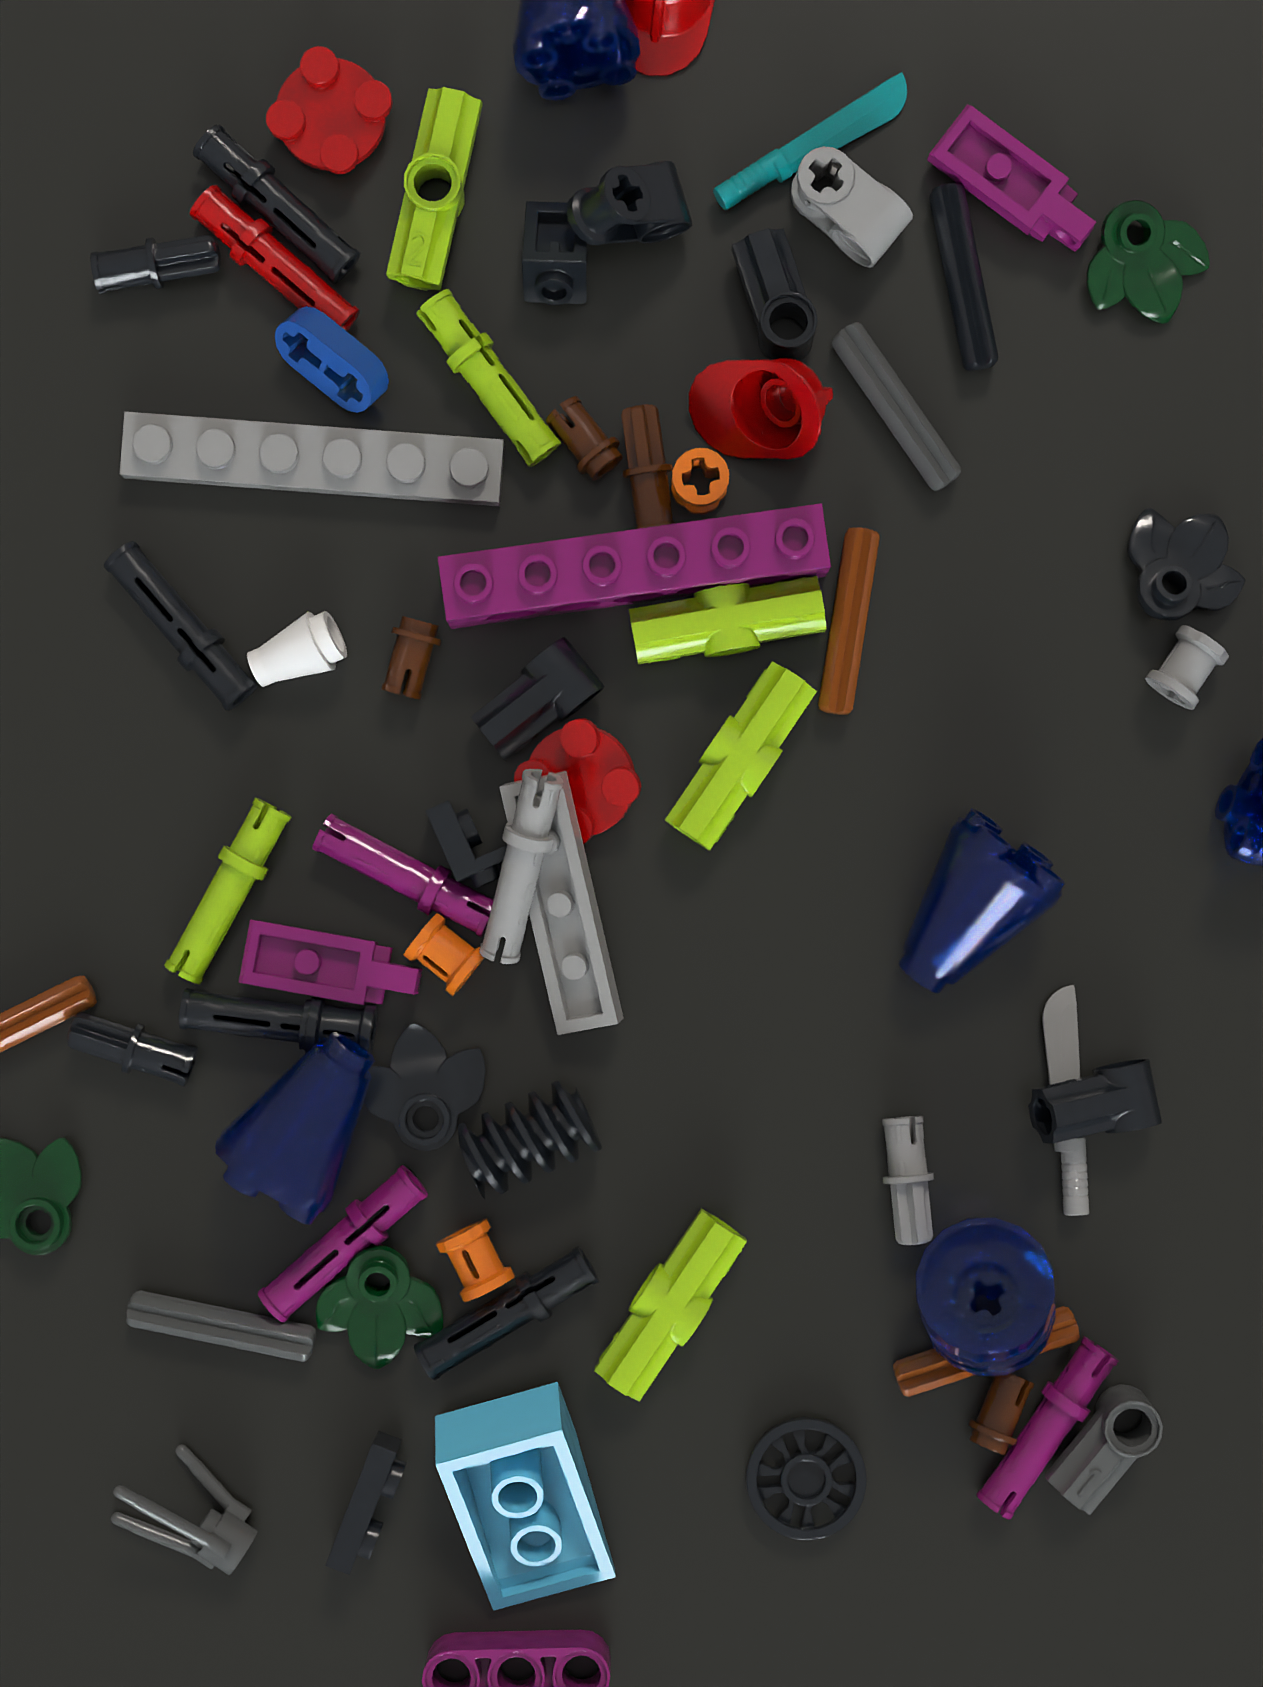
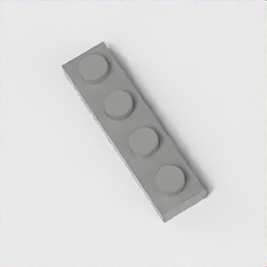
[499,771,624,1035]

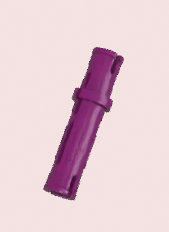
[312,813,494,938]
[258,1165,428,1323]
[976,1337,1119,1520]

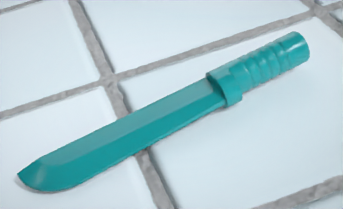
[713,72,907,210]

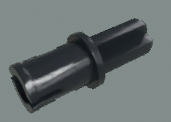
[90,235,221,294]
[67,1012,198,1087]

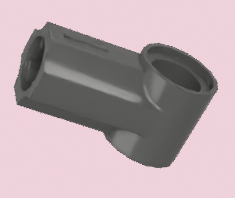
[1045,1384,1163,1515]

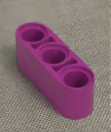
[422,1629,611,1687]

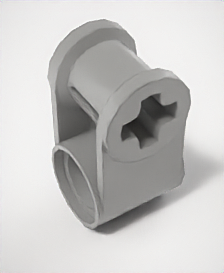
[790,146,913,268]

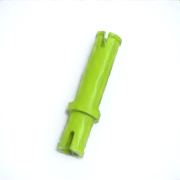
[416,289,562,467]
[164,797,292,985]

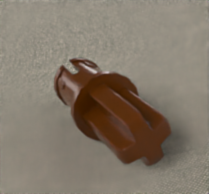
[621,404,675,529]

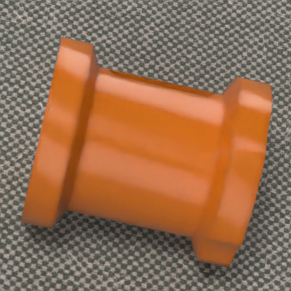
[671,448,729,515]
[403,913,485,996]
[436,1218,515,1302]

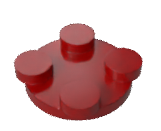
[266,46,393,174]
[514,718,641,844]

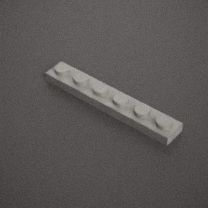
[119,411,505,506]

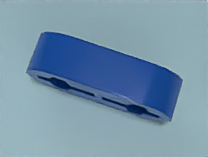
[275,306,389,413]

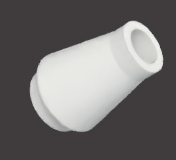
[247,611,347,687]

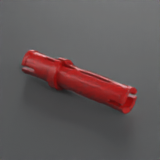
[190,185,360,331]

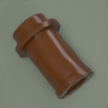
[545,396,623,480]
[381,616,442,700]
[968,1368,1035,1455]

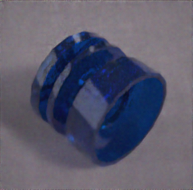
[916,1218,1056,1376]

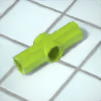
[386,87,483,291]
[629,576,827,664]
[665,661,817,851]
[594,1208,747,1402]

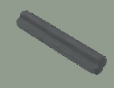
[832,322,961,491]
[126,1290,316,1362]

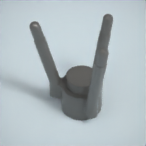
[111,1444,258,1575]

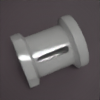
[1145,625,1229,710]

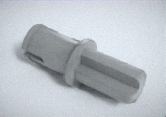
[882,1116,934,1245]

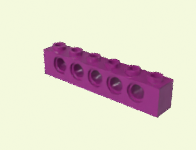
[438,503,831,629]

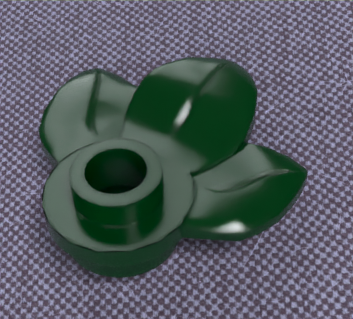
[1086,200,1210,324]
[0,1137,82,1255]
[316,1245,444,1369]

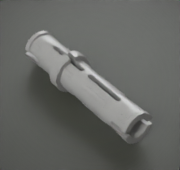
[479,769,564,964]

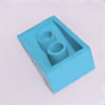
[435,1382,616,1611]

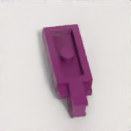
[927,104,1096,252]
[239,919,423,1005]

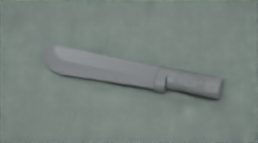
[1042,985,1089,1216]

